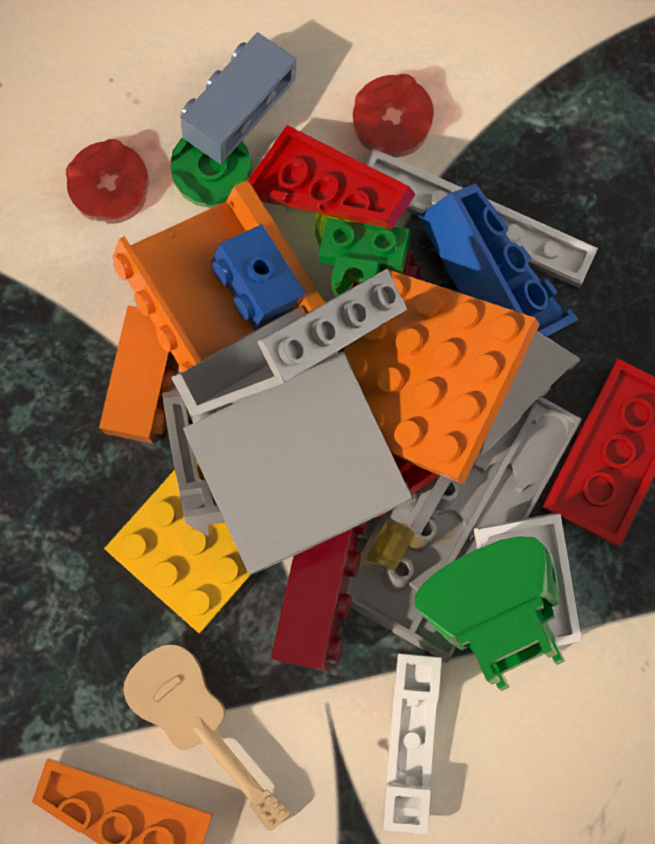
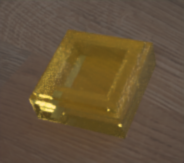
[366,523,415,571]

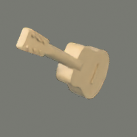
[124,645,290,831]

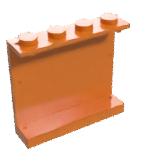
[112,180,325,373]

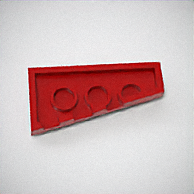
[248,125,416,229]

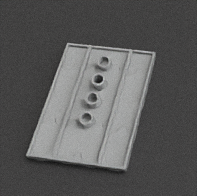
[347,396,582,663]

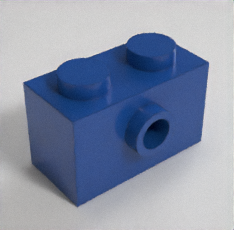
[211,224,306,331]

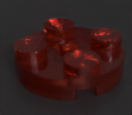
[352,74,434,158]
[66,139,149,224]

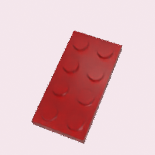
[541,358,655,547]

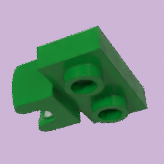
[318,218,411,297]

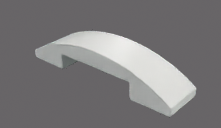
[383,653,442,835]

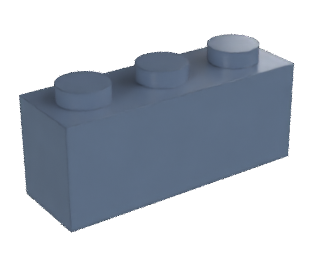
[180,32,297,165]

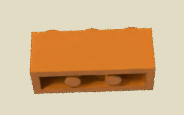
[99,305,176,444]

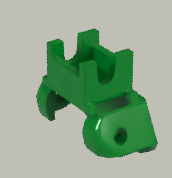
[414,536,565,691]

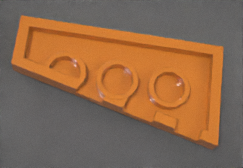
[32,758,213,844]

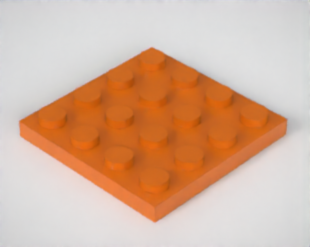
[343,269,540,485]

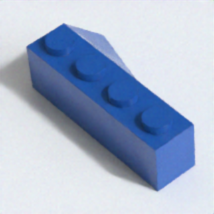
[418,184,579,337]

